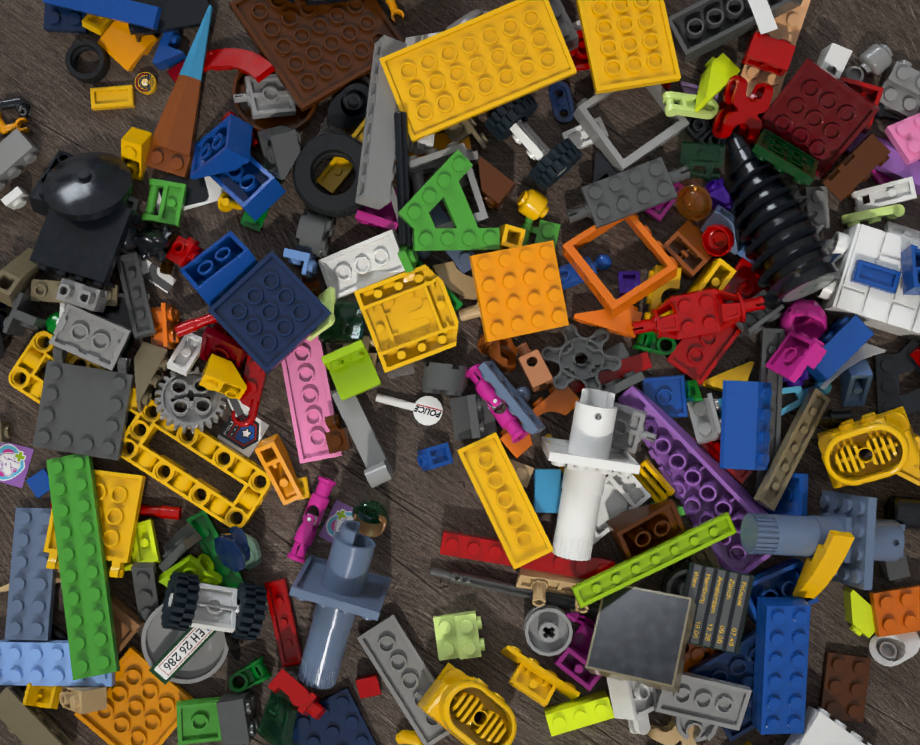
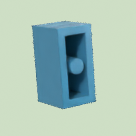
[533,468,564,513]

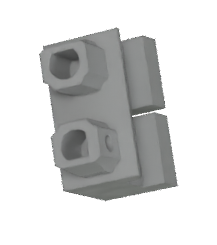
[56,278,110,312]

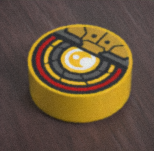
[135,72,158,95]

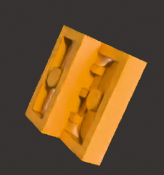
[97,21,159,72]

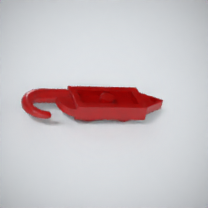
[231,355,267,427]

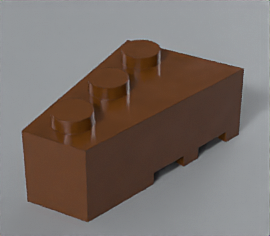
[821,133,891,201]

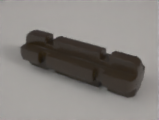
[160,234,178,275]

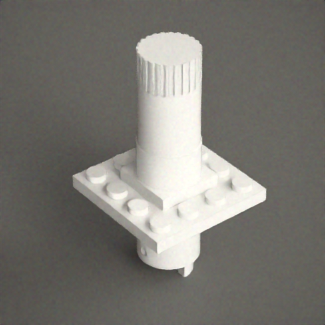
[540,388,641,561]

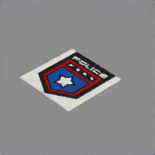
[217,412,269,458]

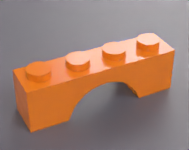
[499,385,580,458]

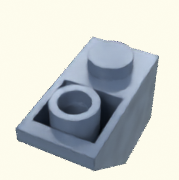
[700,204,740,255]

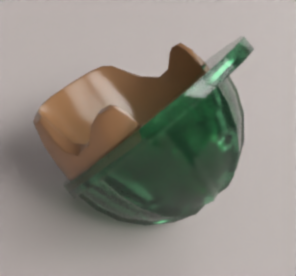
[352,500,389,538]

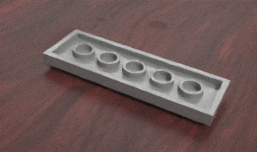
[357,613,450,745]

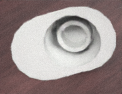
[869,632,920,667]

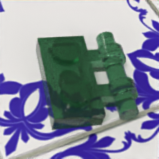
[677,141,726,182]

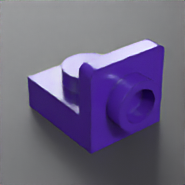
[703,178,735,210]
[617,271,641,305]

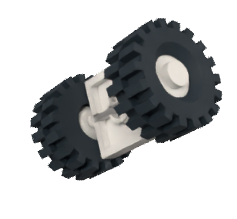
[484,94,583,191]
[161,571,267,641]

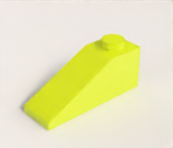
[694,53,741,113]

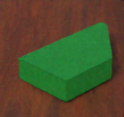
[685,380,703,402]

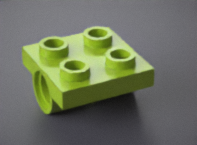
[158,554,222,587]

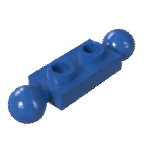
[558,254,612,290]

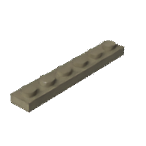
[754,388,830,511]

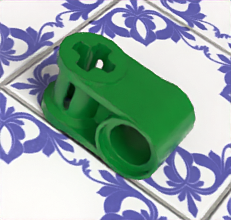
[632,331,676,356]
[228,655,273,693]

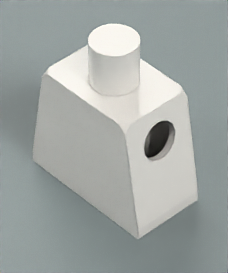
[817,43,852,79]

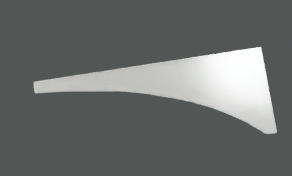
[820,343,886,389]

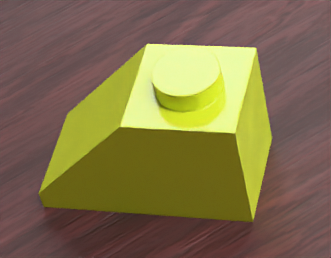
[843,587,875,638]

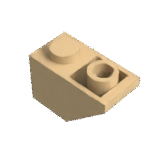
[59,686,107,714]

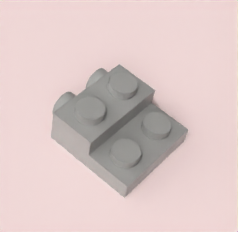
[879,60,920,119]

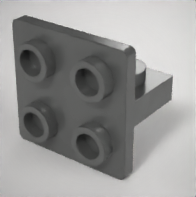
[735,289,785,337]
[2,292,47,337]
[450,394,497,440]

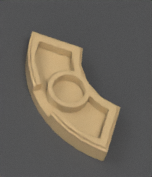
[432,261,477,300]

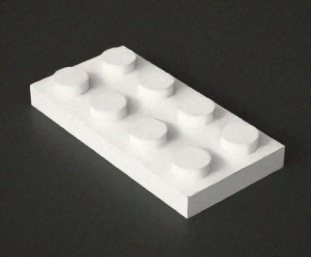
[318,229,406,300]

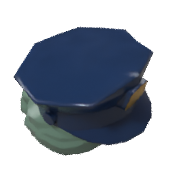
[214,526,262,572]

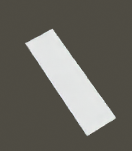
[748,0,778,35]

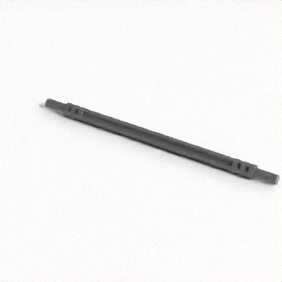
[430,567,600,614]

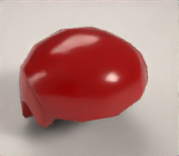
[701,224,734,257]

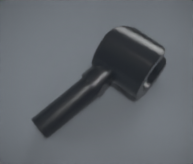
[874,105,901,122]

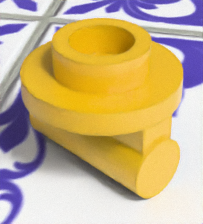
[218,191,242,212]

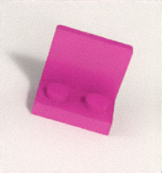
[355,189,399,235]

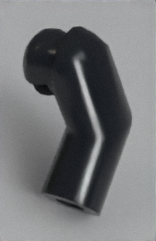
[0,97,31,117]

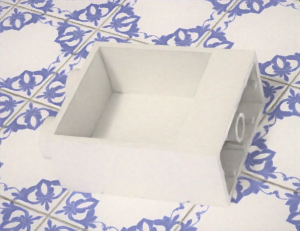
[815,224,920,341]

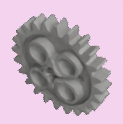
[154,367,227,434]

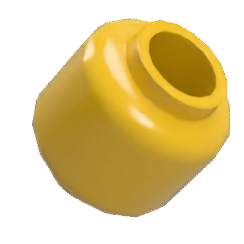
[516,189,549,221]

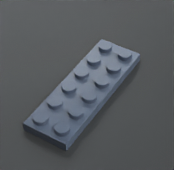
[4,508,57,641]

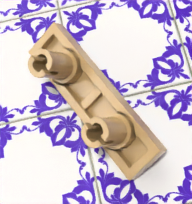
[516,568,589,613]

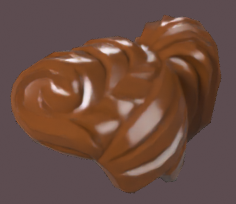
[477,333,518,373]

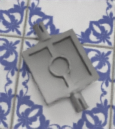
[233,74,296,119]
[611,402,657,454]

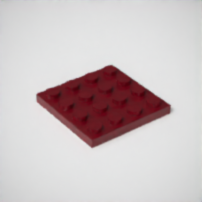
[759,57,880,179]

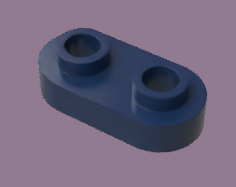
[548,81,575,125]

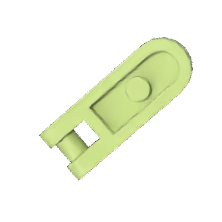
[662,91,719,120]
[841,204,905,228]

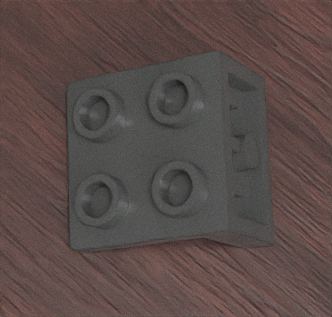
[585,342,645,394]

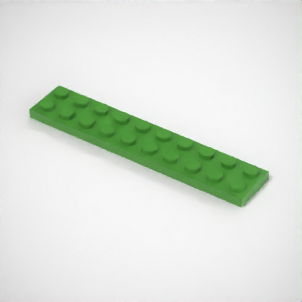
[46,454,120,680]

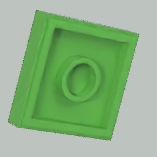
[176,697,222,745]

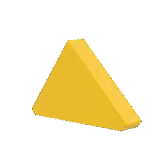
[703,361,755,392]

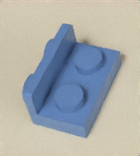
[283,248,318,278]

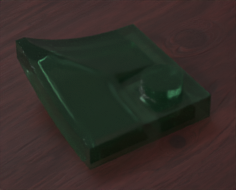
[318,300,366,343]
[257,692,298,745]

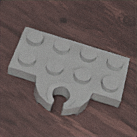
[654,671,752,742]

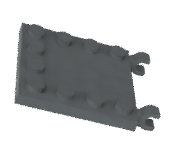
[33,346,135,461]

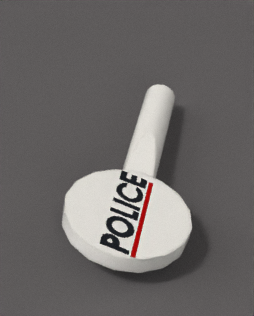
[376,393,443,425]

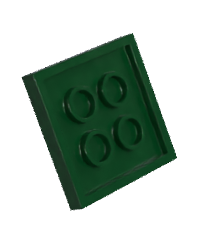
[752,127,819,186]

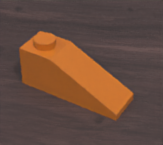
[572,306,643,339]

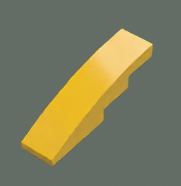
[793,530,855,599]

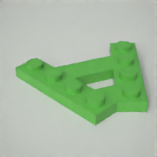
[397,150,500,251]

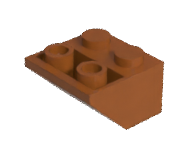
[663,219,712,279]

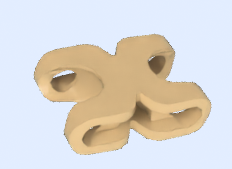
[647,716,702,745]

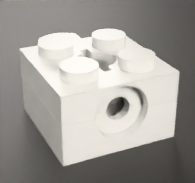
[606,677,659,735]

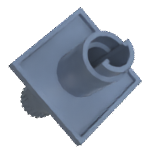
[740,490,905,590]
[289,520,392,690]

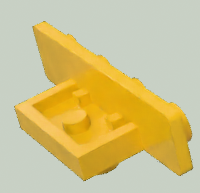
[500,645,580,707]

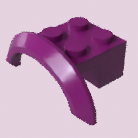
[554,612,602,691]

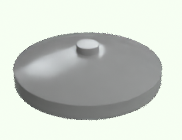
[141,603,229,684]

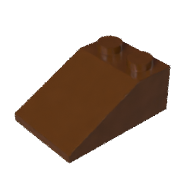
[606,499,686,560]

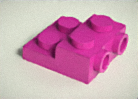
[765,331,827,383]

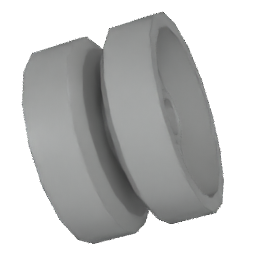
[523,603,573,657]

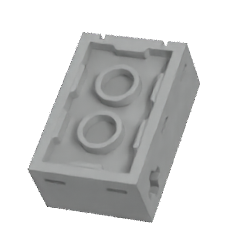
[49,303,132,371]

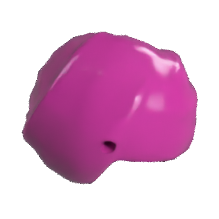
[778,299,827,339]

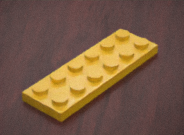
[457,432,554,570]

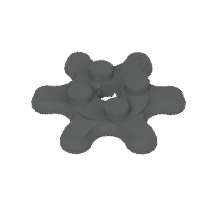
[541,324,622,390]

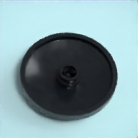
[43,152,133,221]

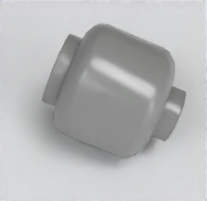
[859,44,893,76]

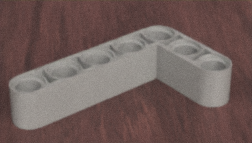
[331,389,395,488]

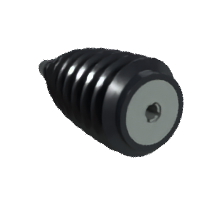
[726,132,842,305]

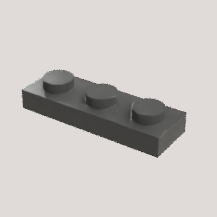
[131,562,161,621]

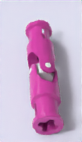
[466,364,528,443]
[287,476,337,563]

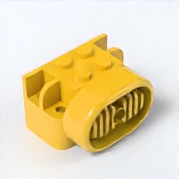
[817,406,920,488]
[417,663,517,745]

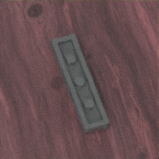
[116,252,157,339]

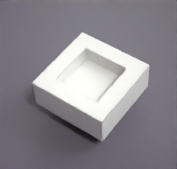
[1,186,29,210]

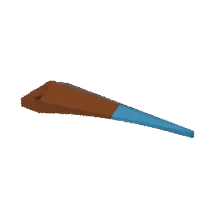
[145,4,213,179]

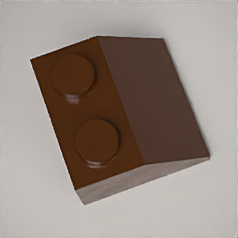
[477,157,515,212]

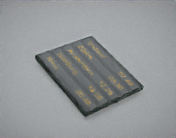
[682,562,755,654]

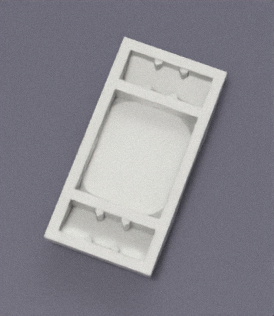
[593,470,651,545]

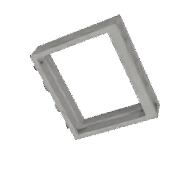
[573,84,690,173]
[390,141,488,245]

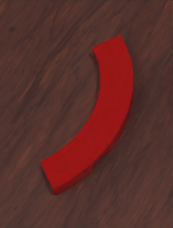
[167,48,275,83]

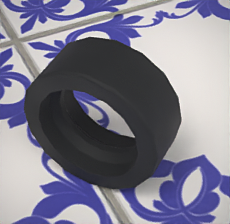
[65,40,110,84]

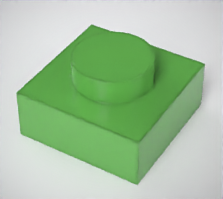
[398,245,418,273]

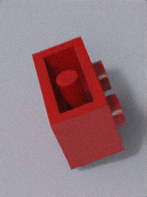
[741,32,796,77]

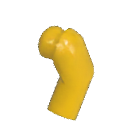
[395,729,423,745]

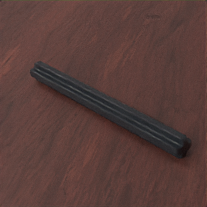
[394,111,412,245]

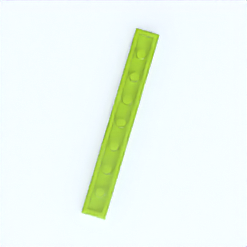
[571,512,737,608]

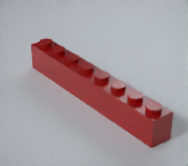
[440,530,615,579]

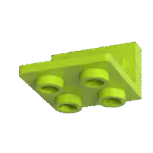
[321,340,381,401]

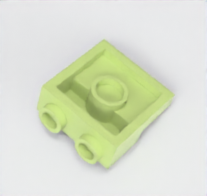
[433,610,485,661]

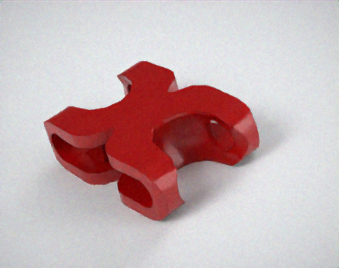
[712,75,773,145]

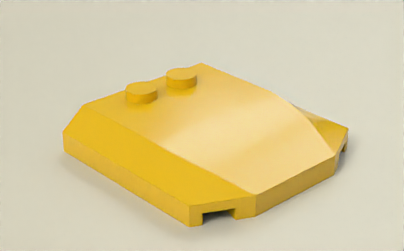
[354,265,459,373]

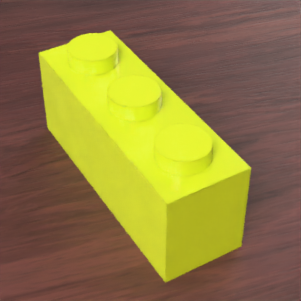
[543,690,614,736]

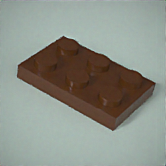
[818,650,871,723]

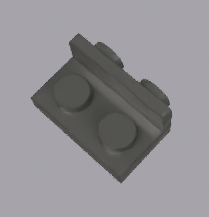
[158,523,203,572]

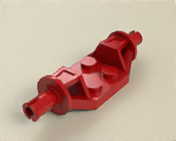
[632,288,765,340]

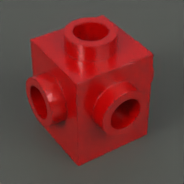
[166,236,204,267]

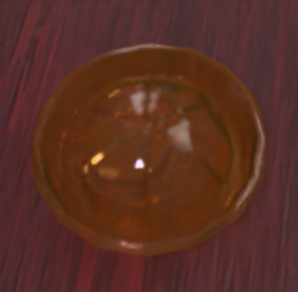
[676,185,712,221]

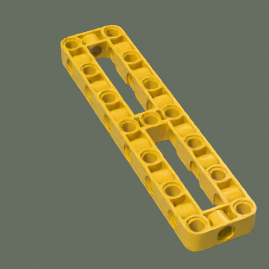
[8,331,273,528]

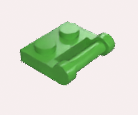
[142,178,188,227]

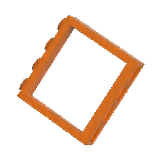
[562,214,678,318]

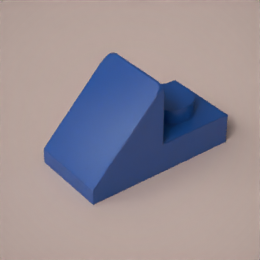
[152,30,187,71]

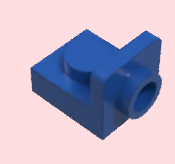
[417,442,454,471]

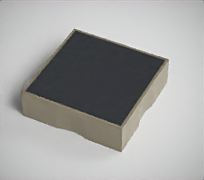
[585,586,696,694]

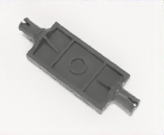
[565,157,691,229]

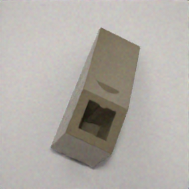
[0,248,40,308]
[134,341,169,412]

